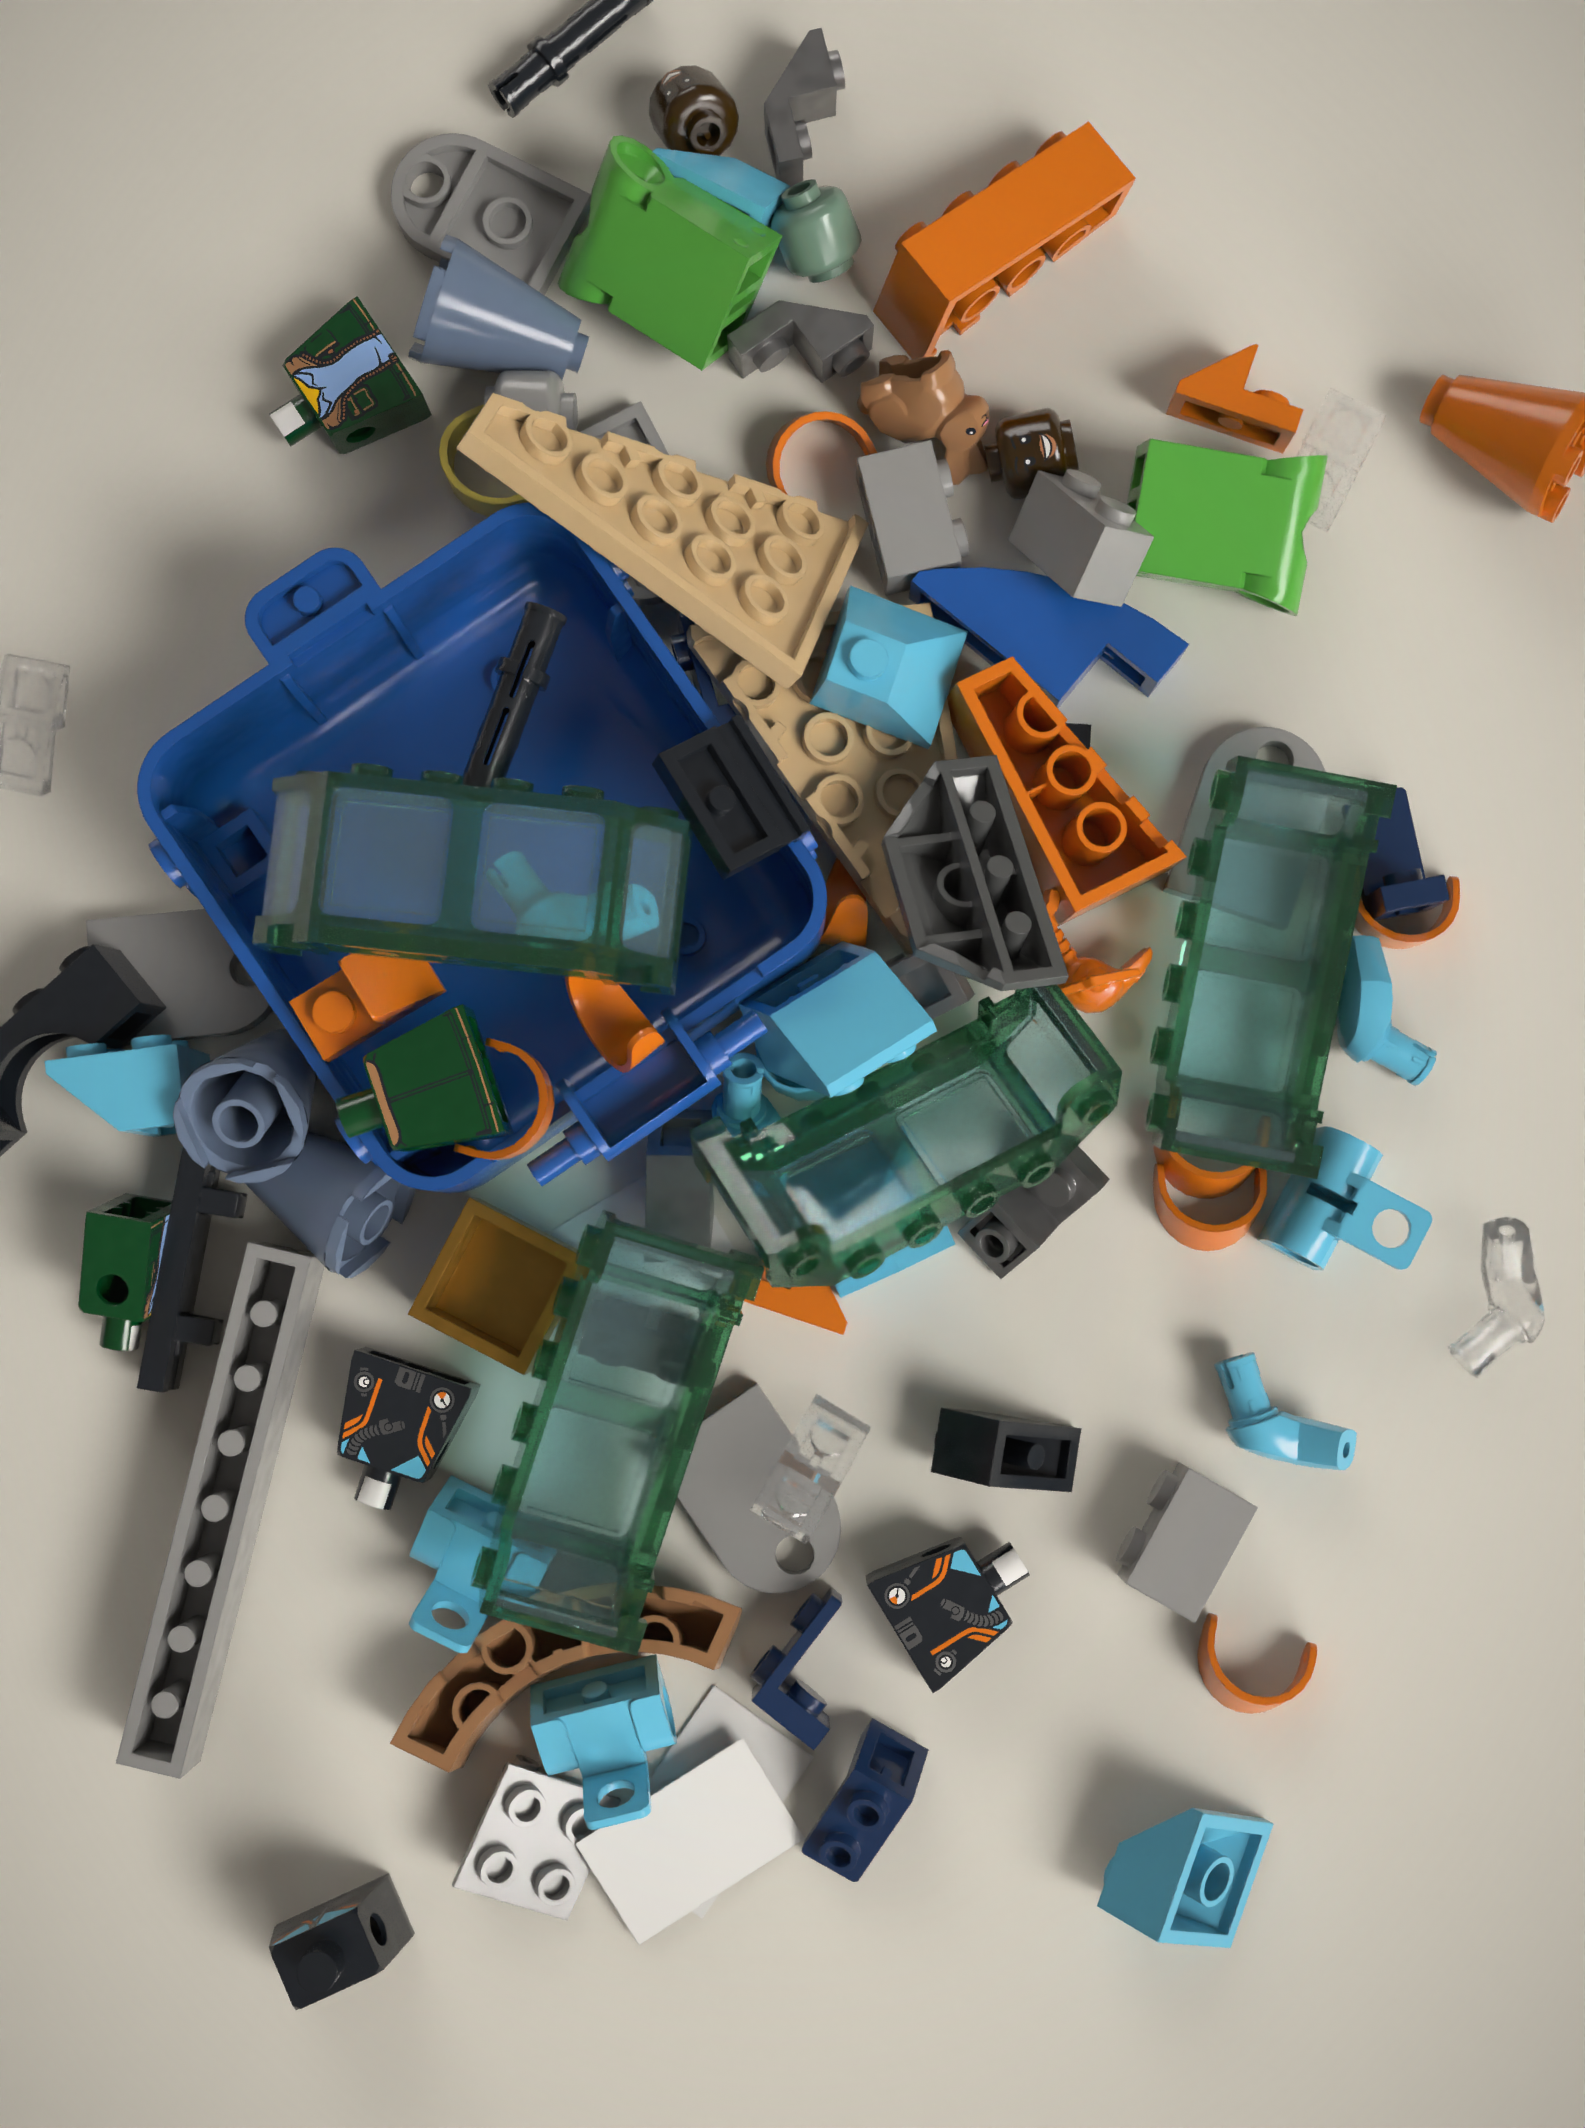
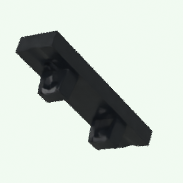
[137,1147,248,1393]

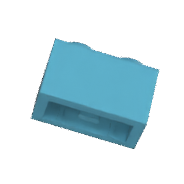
[739,941,937,1098]
[45,1035,210,1137]

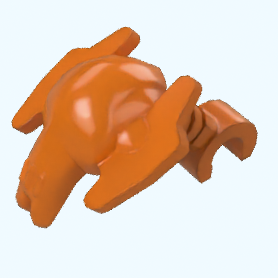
[1041,889,1153,1013]

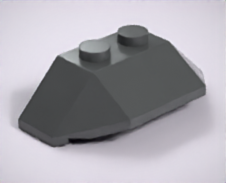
[881,755,1069,991]

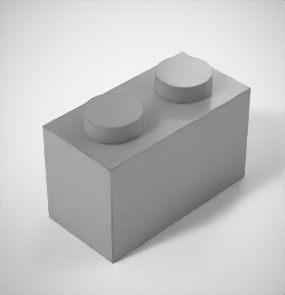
[856,440,969,596]
[1008,469,1154,607]
[1116,1462,1258,1623]

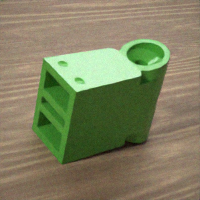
[558,135,783,371]
[1127,439,1328,616]

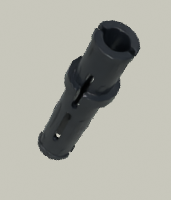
[488,0,653,118]
[454,602,567,810]

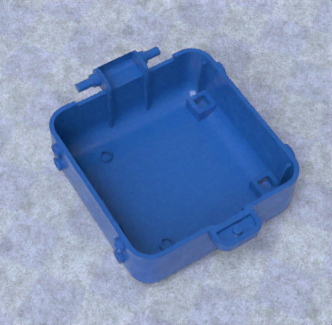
[137,503,827,1193]

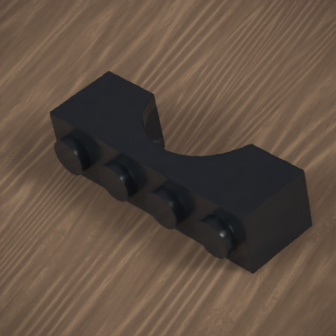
[0,944,167,1157]

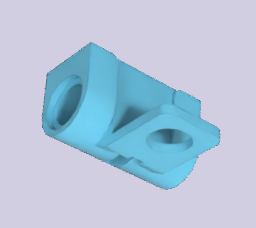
[1257,1126,1432,1270]
[409,1475,566,1653]
[530,1654,677,1830]

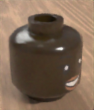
[649,65,739,156]
[984,408,1079,499]

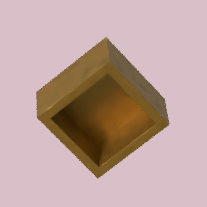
[408,1197,592,1375]

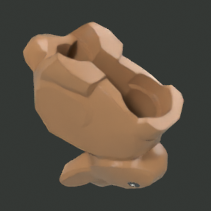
[857,350,990,485]

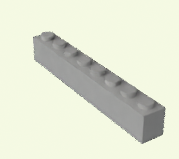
[116,1242,325,1779]

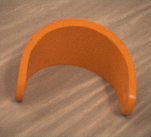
[766,411,877,495]
[819,857,868,947]
[1344,866,1460,949]
[564,950,665,1073]
[453,1038,555,1160]
[1153,1104,1269,1199]
[1153,1164,1267,1251]
[1197,1613,1317,1714]

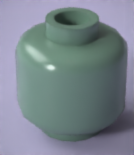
[770,179,862,283]

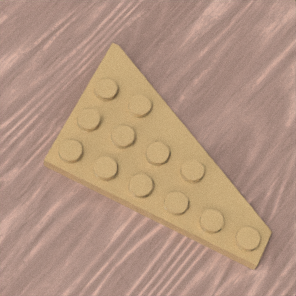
[456,393,869,690]
[686,603,969,979]

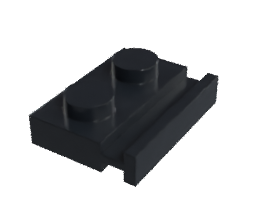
[652,714,811,880]

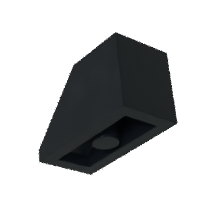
[931,1407,1082,1492]

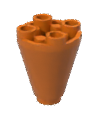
[1419,375,1585,523]

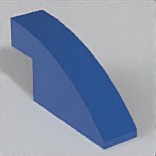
[908,567,1189,708]

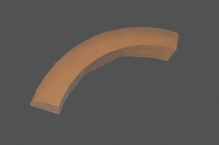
[390,1584,742,1773]

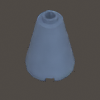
[408,234,589,380]
[173,1029,316,1183]
[245,1132,415,1278]

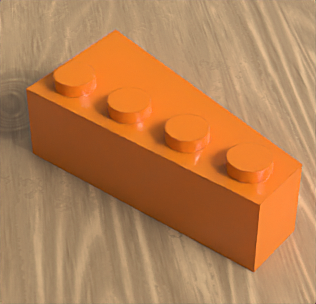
[873,121,1136,359]
[947,656,1187,926]

